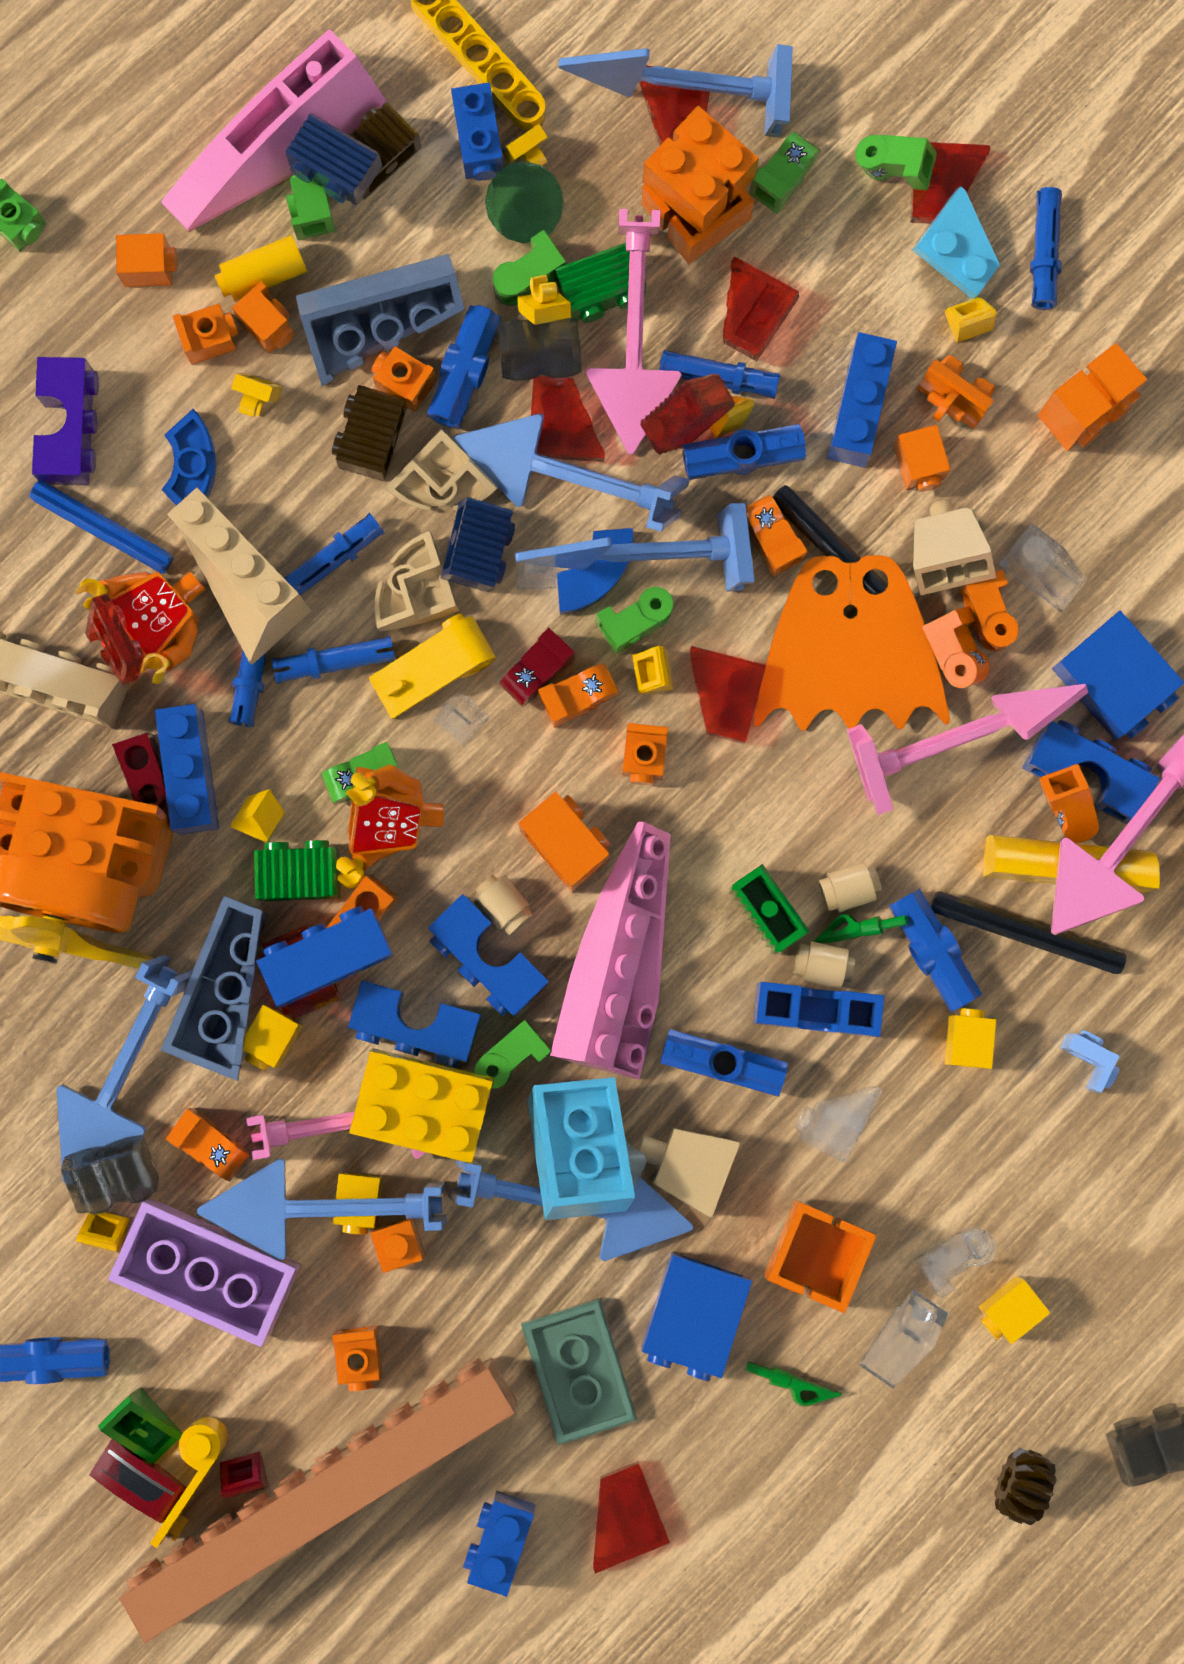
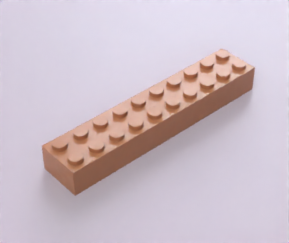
[119,1358,517,1643]

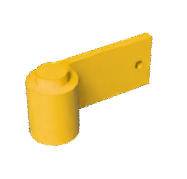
[369,613,497,719]
[150,1417,228,1548]

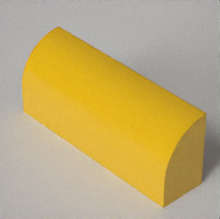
[983,835,1160,894]

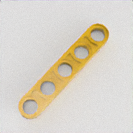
[410,0,546,130]

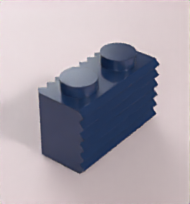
[285,113,382,205]
[441,497,515,591]

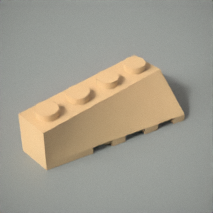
[167,488,311,665]
[0,632,129,729]

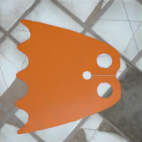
[754,555,950,731]

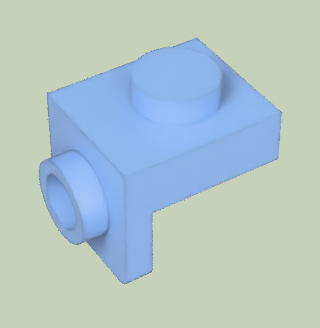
[1060,1030,1120,1093]

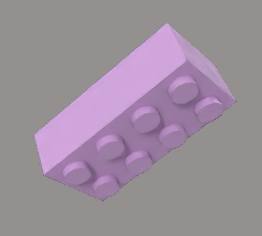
[108,1199,302,1347]

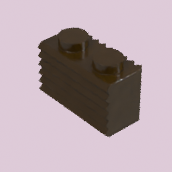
[346,102,422,200]
[332,385,407,481]

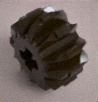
[994,1448,1057,1525]

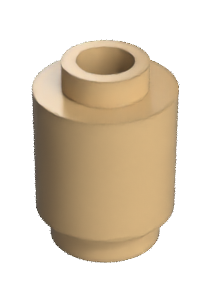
[818,862,882,912]
[474,875,534,936]
[793,941,855,989]

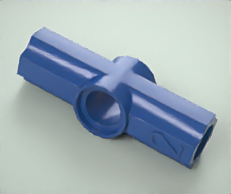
[427,305,502,429]
[682,424,806,480]
[888,888,982,1012]
[660,1029,788,1097]
[0,1337,110,1384]

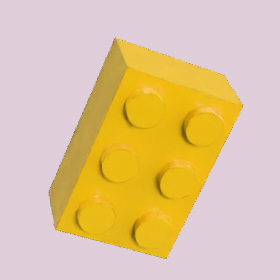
[349,1048,493,1164]

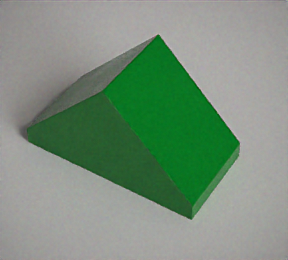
[98,1387,182,1463]

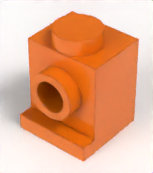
[232,281,295,354]
[173,303,239,365]
[371,346,437,412]
[622,723,668,785]
[332,1325,383,1391]

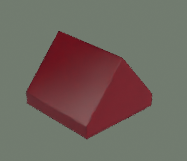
[220,1451,270,1499]

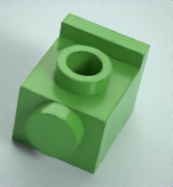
[286,175,336,240]
[0,178,46,251]

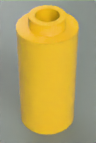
[215,234,307,302]

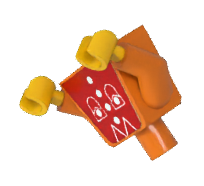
[76,571,206,684]
[336,764,444,889]

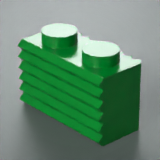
[555,242,647,323]
[254,840,341,902]
[728,864,810,955]

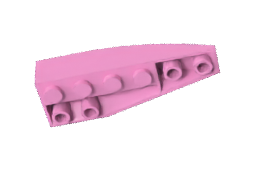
[161,29,387,232]
[550,822,671,1080]

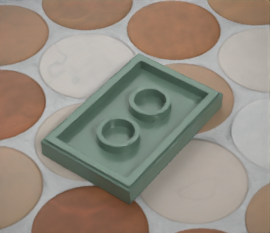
[521,1298,637,1445]

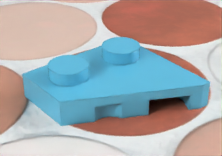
[912,187,1000,299]

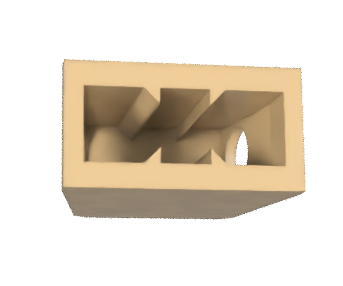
[913,500,996,595]
[639,1128,740,1217]

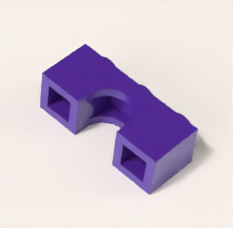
[32,357,99,485]

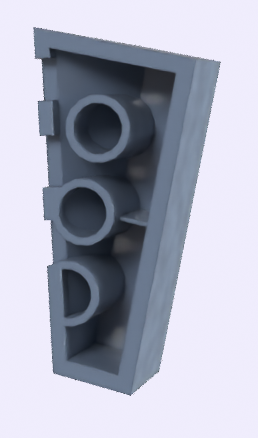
[296,254,464,386]
[161,896,269,1081]

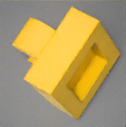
[501,124,548,173]
[518,275,571,325]
[231,373,283,417]

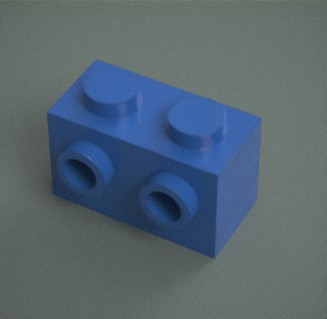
[463,1491,535,1597]

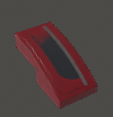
[89,1439,187,1523]

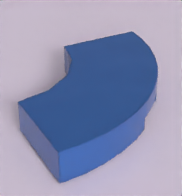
[161,408,216,506]
[557,528,633,615]

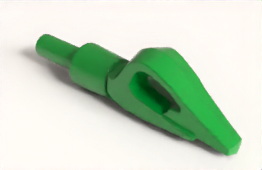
[813,914,908,944]
[745,1361,842,1407]

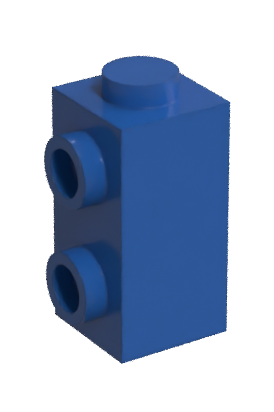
[451,82,504,181]

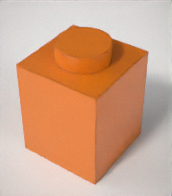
[116,233,178,287]
[893,424,951,492]
[370,1219,426,1273]

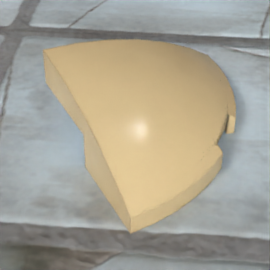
[385,428,498,511]
[374,530,460,631]

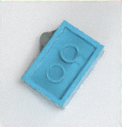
[527,1077,646,1220]

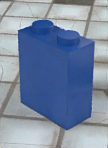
[1052,610,1184,740]
[641,1252,752,1381]

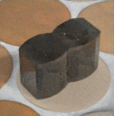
[498,318,582,381]
[61,1135,159,1215]
[1105,1403,1184,1487]

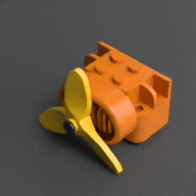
[0,772,173,969]

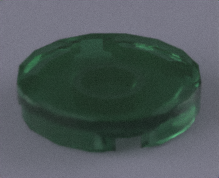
[485,161,565,243]

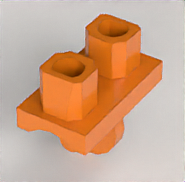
[916,355,995,429]

